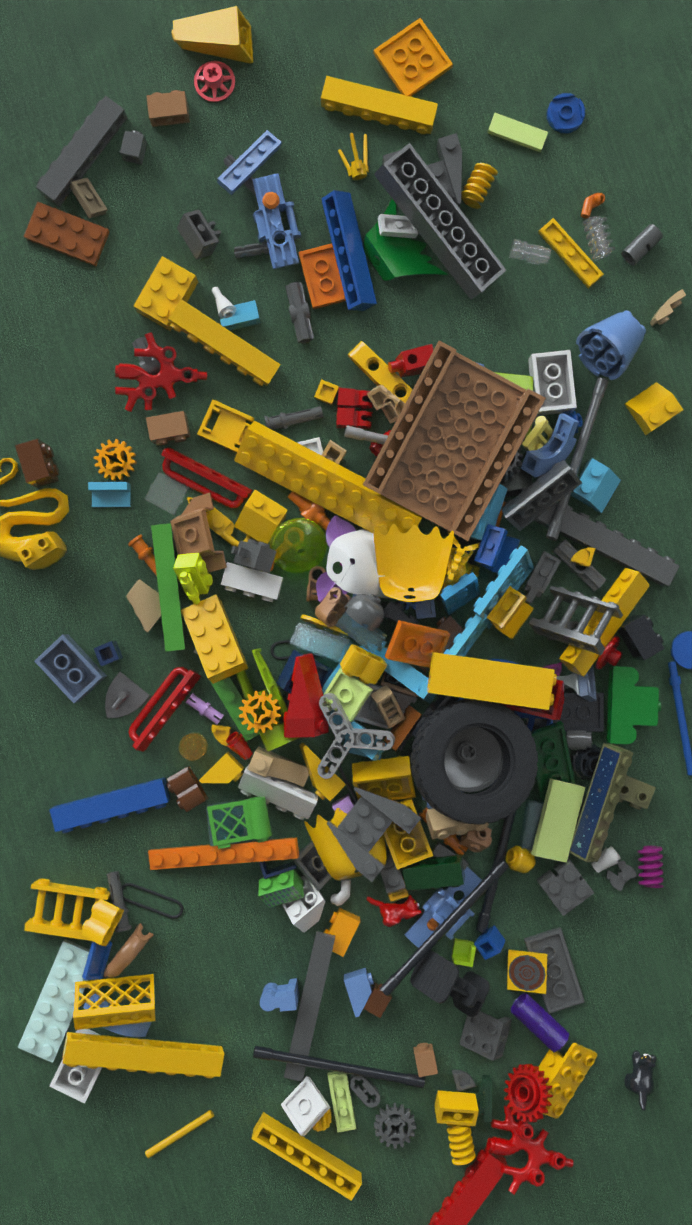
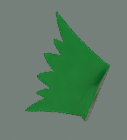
[364,199,447,281]

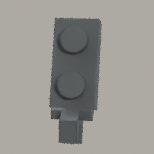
[524,551,561,604]

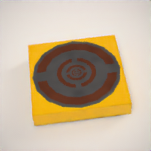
[507,950,548,994]

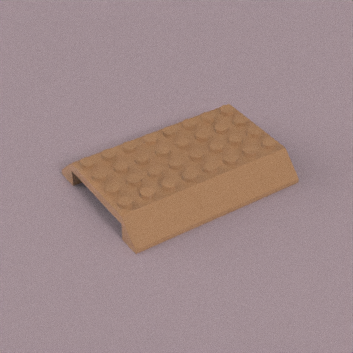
[363,341,546,541]

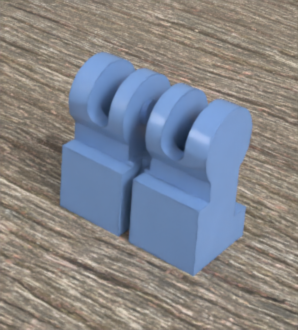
[260,978,299,1012]

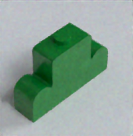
[606,666,661,744]

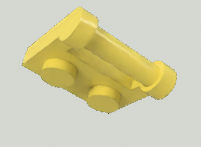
[522,416,554,451]

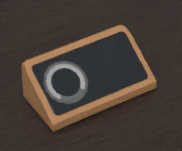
[380,671,418,697]

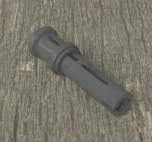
[264,406,323,430]
[106,871,132,932]

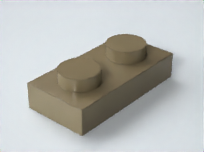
[69,178,107,218]

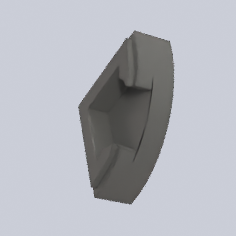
[452,1070,476,1091]

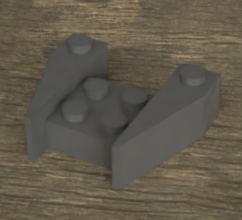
[382,133,462,208]
[327,787,421,882]

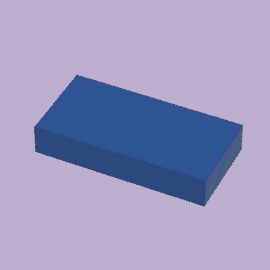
[82,941,112,980]

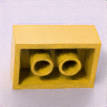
[133,256,198,331]

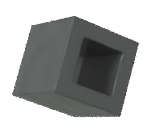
[120,130,147,165]

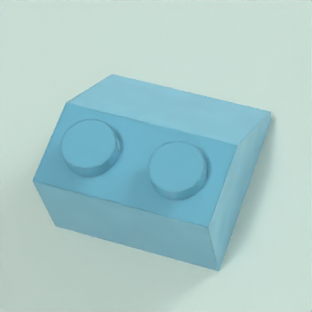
[571,458,621,513]

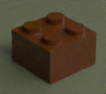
[15,439,60,488]

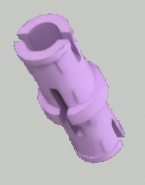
[186,693,224,725]

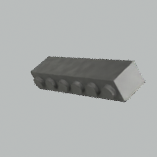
[36,96,128,207]

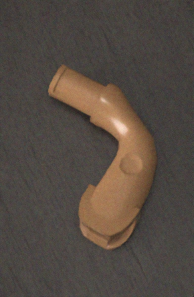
[104,923,154,979]

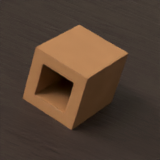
[413,1043,438,1077]

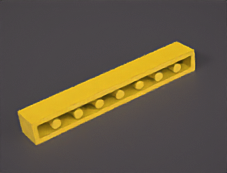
[63,1032,224,1078]

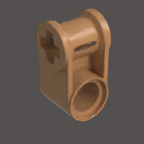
[306,566,326,602]
[315,587,351,627]

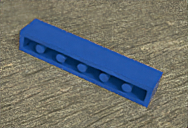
[321,190,377,311]
[49,777,171,833]

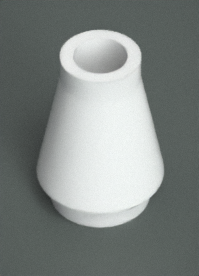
[591,846,621,873]

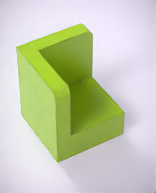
[451,938,476,967]

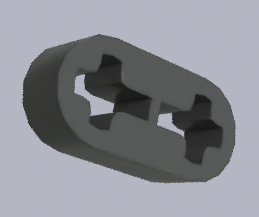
[350,1075,380,1108]

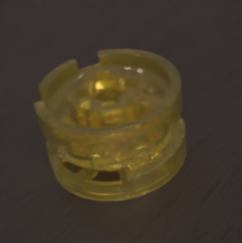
[179,732,208,761]

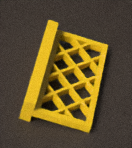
[73,974,156,1030]

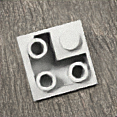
[282,875,325,933]

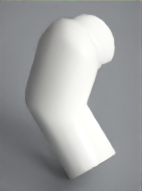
[330,879,351,906]

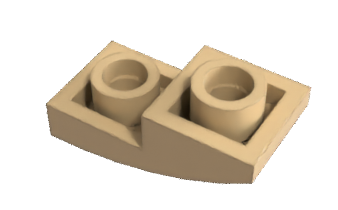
[650,289,686,326]

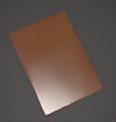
[384,705,422,751]

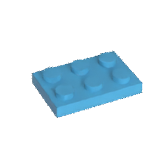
[440,572,480,615]

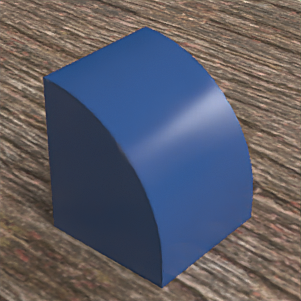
[474,925,506,960]

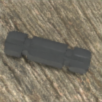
[234,242,269,258]

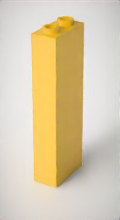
[427,652,557,710]

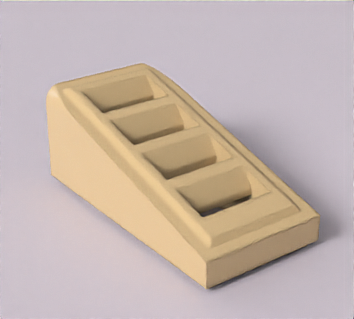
[371,685,405,729]

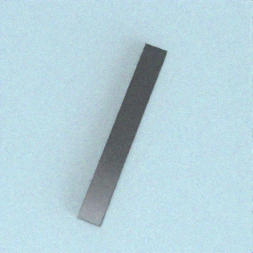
[284,931,335,1082]

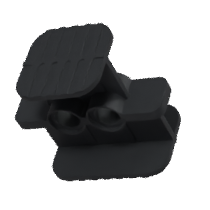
[410,950,490,1017]

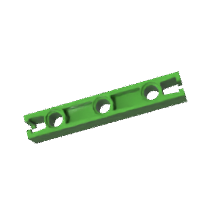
[151,523,185,652]

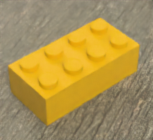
[181,594,248,684]

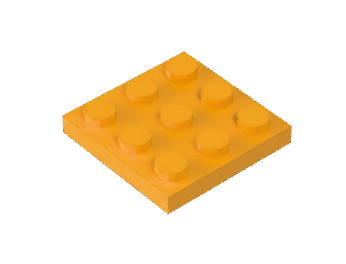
[373,18,453,97]

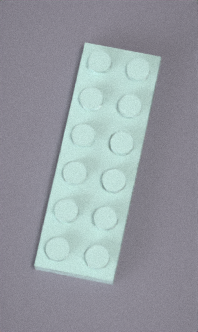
[18,939,90,1063]

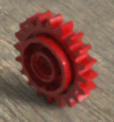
[504,1064,553,1122]

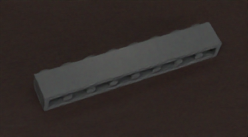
[534,503,679,587]

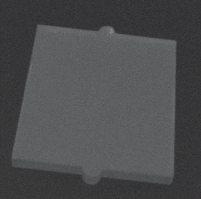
[145,472,189,515]

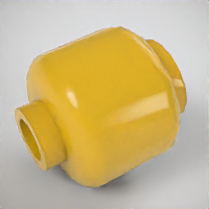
[506,845,536,873]

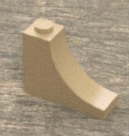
[247,747,309,787]

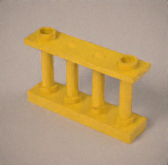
[24,878,111,941]

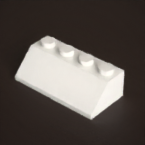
[238,765,318,820]

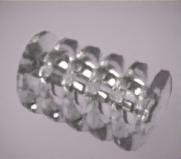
[582,216,615,261]

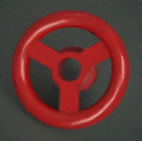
[595,636,623,670]

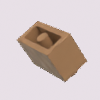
[147,90,190,127]
[146,411,190,445]

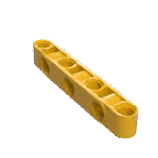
[348,341,413,403]

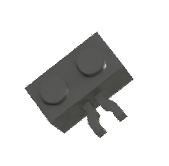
[177,210,221,260]
[231,539,276,573]

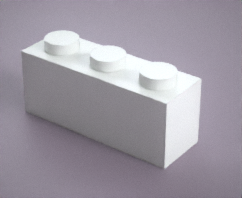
[221,562,284,602]

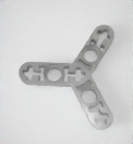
[317,693,395,779]

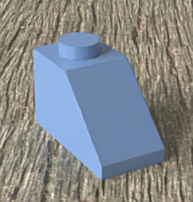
[344,968,374,1018]

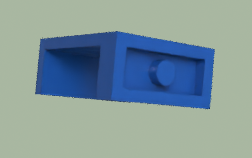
[474,524,520,573]

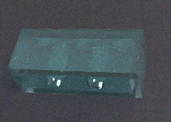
[290,622,355,664]

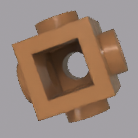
[459,827,492,852]

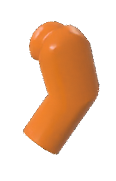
[581,193,605,218]

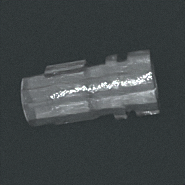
[509,238,551,265]

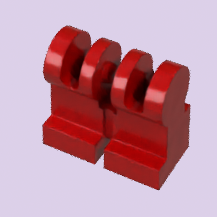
[336,387,373,429]

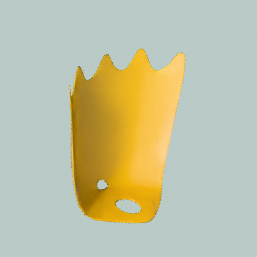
[374,524,454,602]
[304,808,387,881]

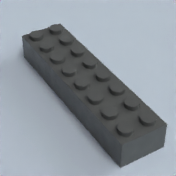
[374,143,506,299]

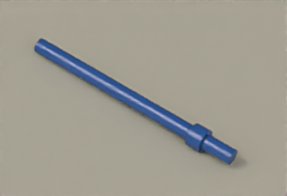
[668,661,692,776]

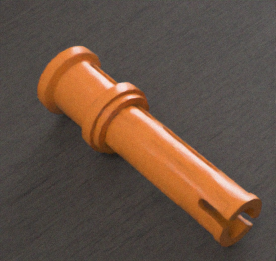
[128,534,157,576]

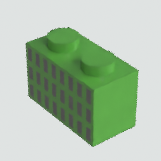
[258,869,304,908]

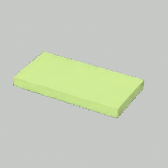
[531,778,586,863]

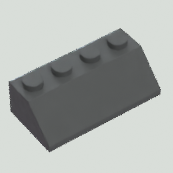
[501,460,582,531]

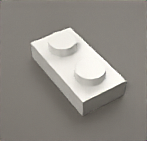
[378,214,418,238]

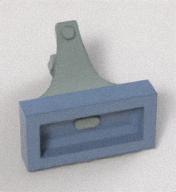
[557,665,597,702]

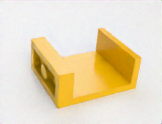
[486,586,534,639]

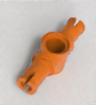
[288,491,331,531]

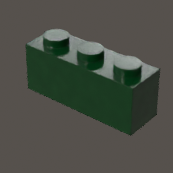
[402,855,465,891]

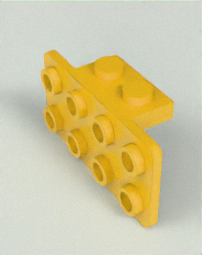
[538,1043,597,1119]

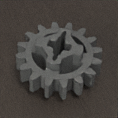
[374,1103,416,1149]

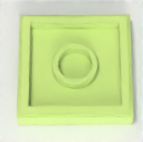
[323,667,373,722]

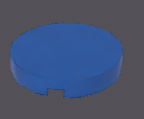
[547,93,585,133]
[671,631,692,669]

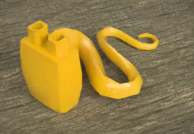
[0,458,69,570]

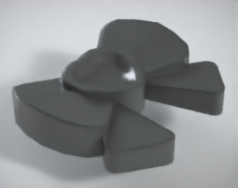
[606,861,637,891]

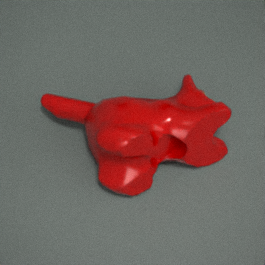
[366,895,422,927]

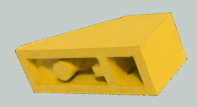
[299,743,346,801]

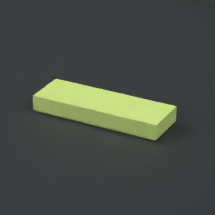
[488,113,548,153]
[327,1072,356,1133]

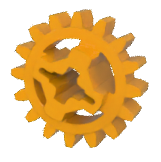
[94,439,137,481]
[239,691,282,734]

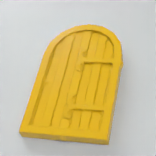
[300,615,349,639]

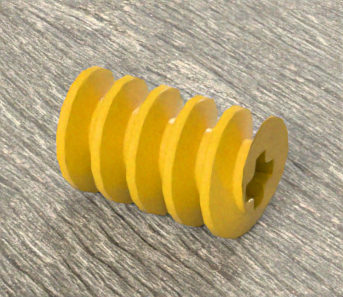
[461,163,498,209]
[447,1124,476,1165]

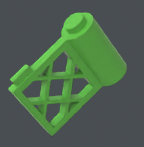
[207,796,272,849]

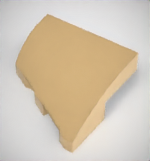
[367,385,405,424]
[126,579,161,633]

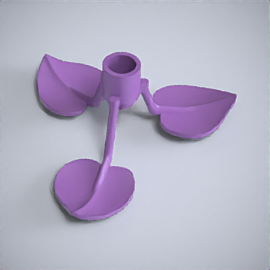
[316,516,356,603]

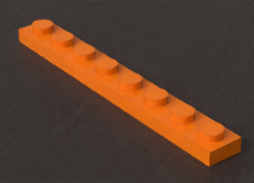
[148,837,299,870]

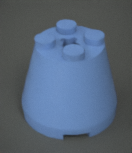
[576,310,646,380]

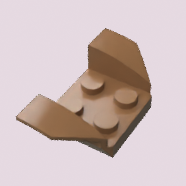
[170,493,227,572]

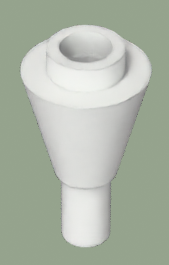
[212,287,236,319]

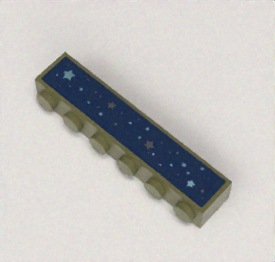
[569,743,633,862]

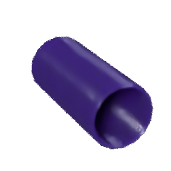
[511,993,569,1052]

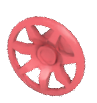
[194,61,235,102]

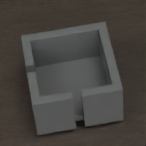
[536,859,594,916]

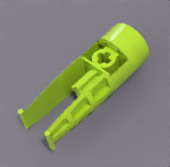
[237,648,300,752]

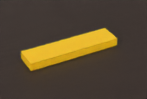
[538,218,604,289]

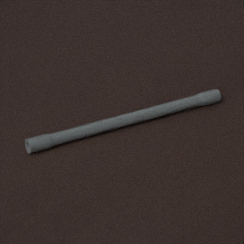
[546,378,608,541]

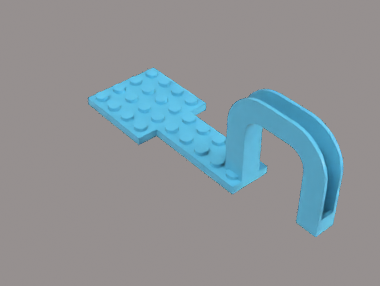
[322,545,534,761]

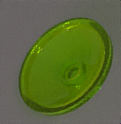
[270,518,327,573]

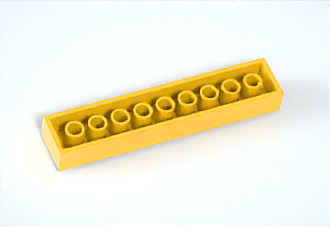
[234,421,422,535]

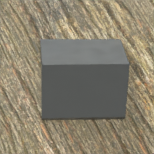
[293,841,331,891]

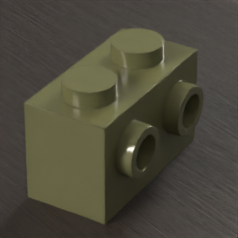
[619,775,656,810]

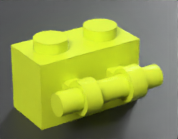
[173,553,213,604]

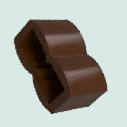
[167,766,208,812]

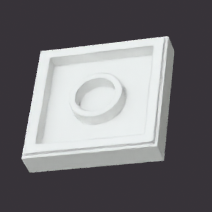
[281,1076,331,1136]

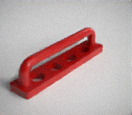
[161,447,253,508]
[128,667,201,752]

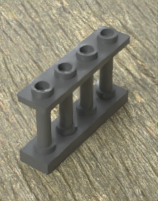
[529,586,623,655]

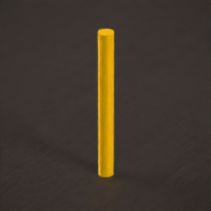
[145,1110,214,1158]

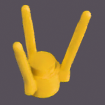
[338,133,369,180]

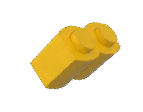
[340,644,387,684]
[81,899,124,947]

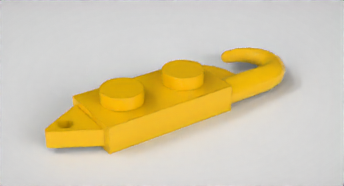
[187,497,251,547]

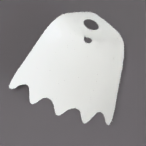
[326,529,394,599]

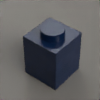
[93,641,123,666]

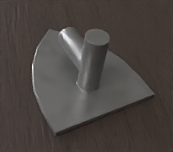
[105,672,150,718]

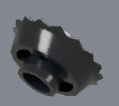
[572,744,601,780]

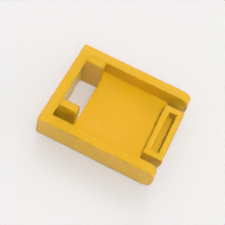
[197,399,255,453]

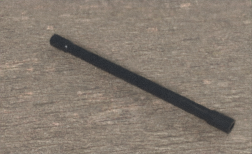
[476,810,517,933]
[380,859,509,996]
[253,1045,425,1088]

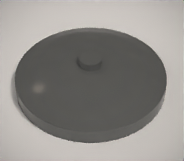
[444,727,503,792]

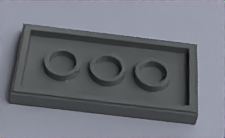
[524,927,585,1014]

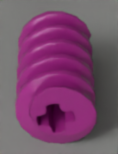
[638,845,664,888]

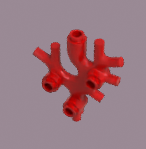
[115,332,207,412]
[487,1105,574,1195]

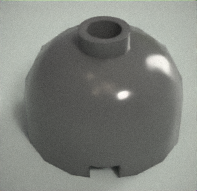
[344,594,384,632]

